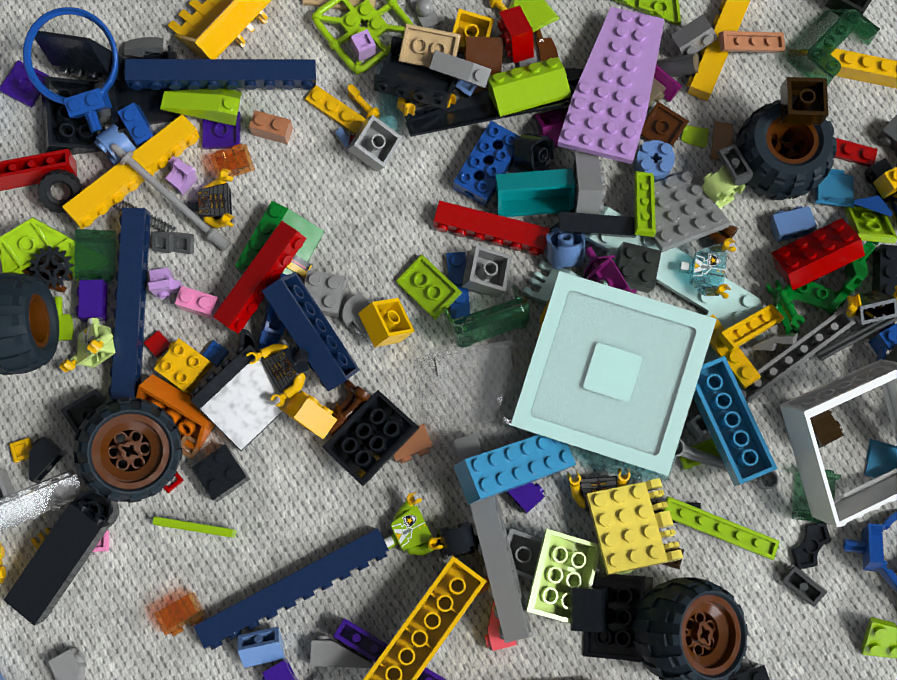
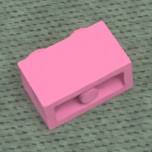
[175,286,222,320]

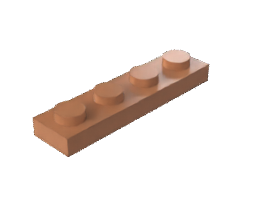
[719,31,785,53]

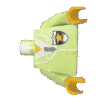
[59,318,115,372]

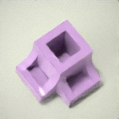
[165,156,198,195]
[148,267,184,299]

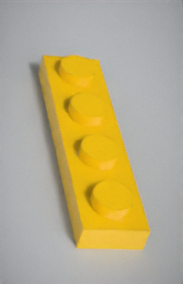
[305,85,366,134]
[718,304,784,352]
[709,314,761,389]

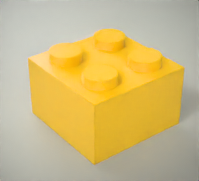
[452,9,494,55]
[358,298,415,348]
[279,390,337,439]

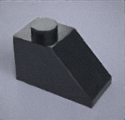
[29,436,66,484]

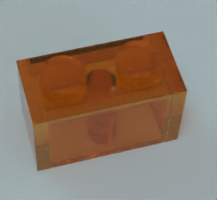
[154,593,206,637]

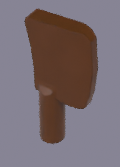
[534,29,559,62]

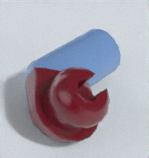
[335,127,356,147]

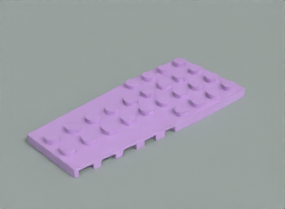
[557,7,664,164]

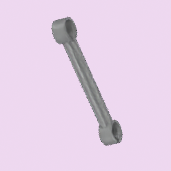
[674,439,779,490]

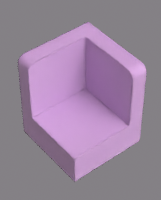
[351,29,376,61]

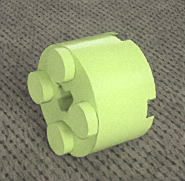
[701,165,745,208]

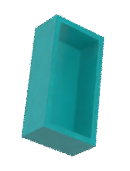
[495,168,575,217]

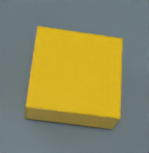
[9,438,32,463]

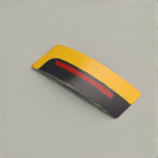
[287,255,312,278]

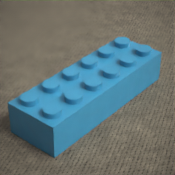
[693,356,778,487]
[453,435,576,505]

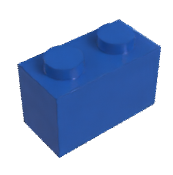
[118,103,156,146]

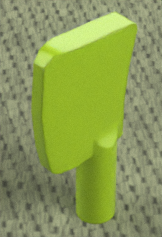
[681,125,709,148]
[54,296,74,341]

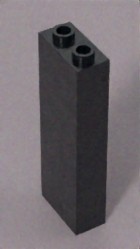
[4,499,111,626]

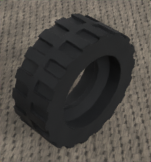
[37,169,83,214]

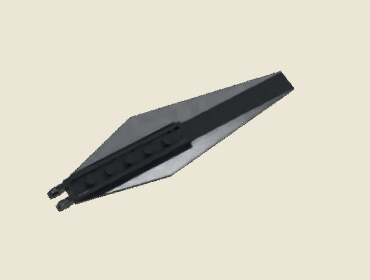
[406,68,584,137]

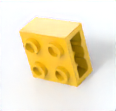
[154,338,213,395]

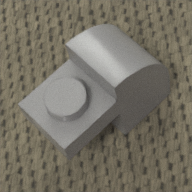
[342,292,369,339]

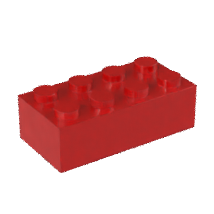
[771,218,865,290]

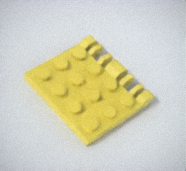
[586,478,683,575]

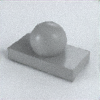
[409,0,440,28]

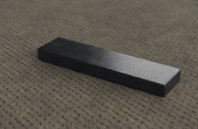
[558,212,637,238]

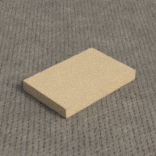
[398,24,461,68]

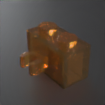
[210,144,255,177]

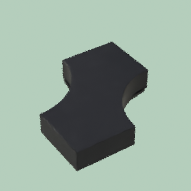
[791,522,831,570]

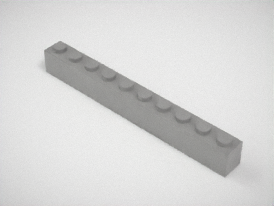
[685,307,856,440]
[453,433,533,643]

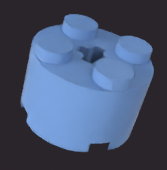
[94,123,136,165]
[634,140,675,182]
[546,227,585,269]

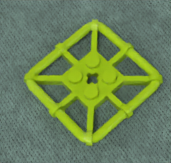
[311,0,413,75]

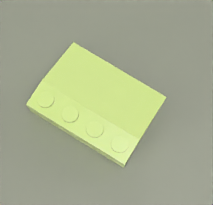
[525,529,600,623]

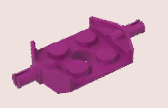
[584,247,637,294]

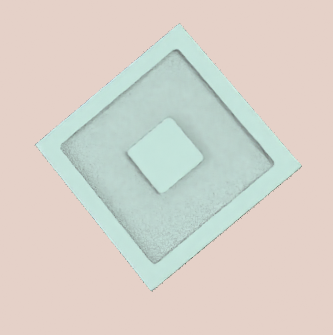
[511,271,717,476]

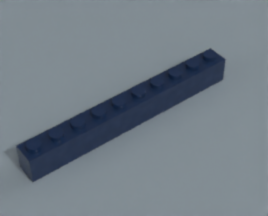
[125,59,316,90]
[108,208,151,400]
[194,528,390,650]

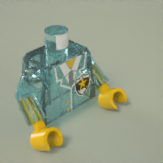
[679,238,736,299]

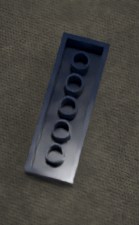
[262,272,360,392]

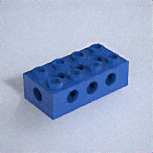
[453,121,520,207]

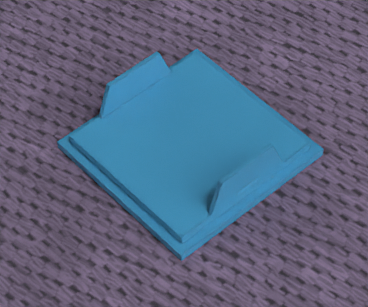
[815,169,854,208]
[865,439,897,478]

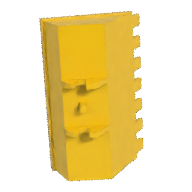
[168,0,271,59]

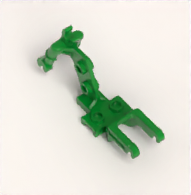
[765,241,879,333]

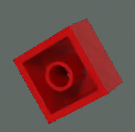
[497,5,534,64]

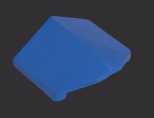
[853,195,893,217]

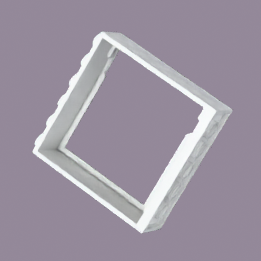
[780,359,897,527]

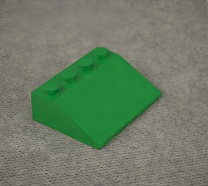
[235,201,325,277]

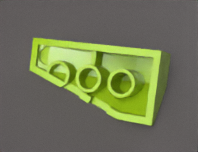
[160,88,242,126]

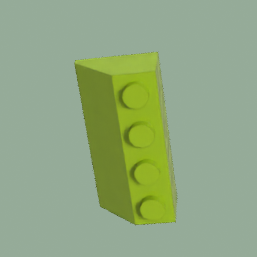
[488,57,571,117]

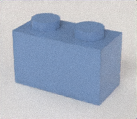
[769,206,817,242]
[238,627,285,668]

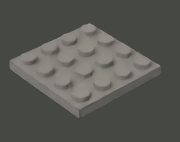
[623,170,730,253]

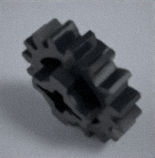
[29,246,75,288]

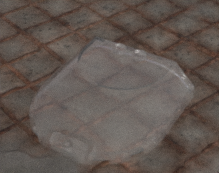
[413,340,534,463]

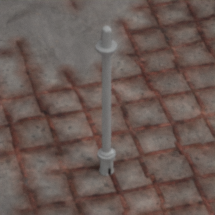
[111,143,231,251]

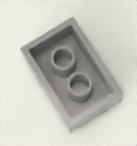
[573,152,606,215]

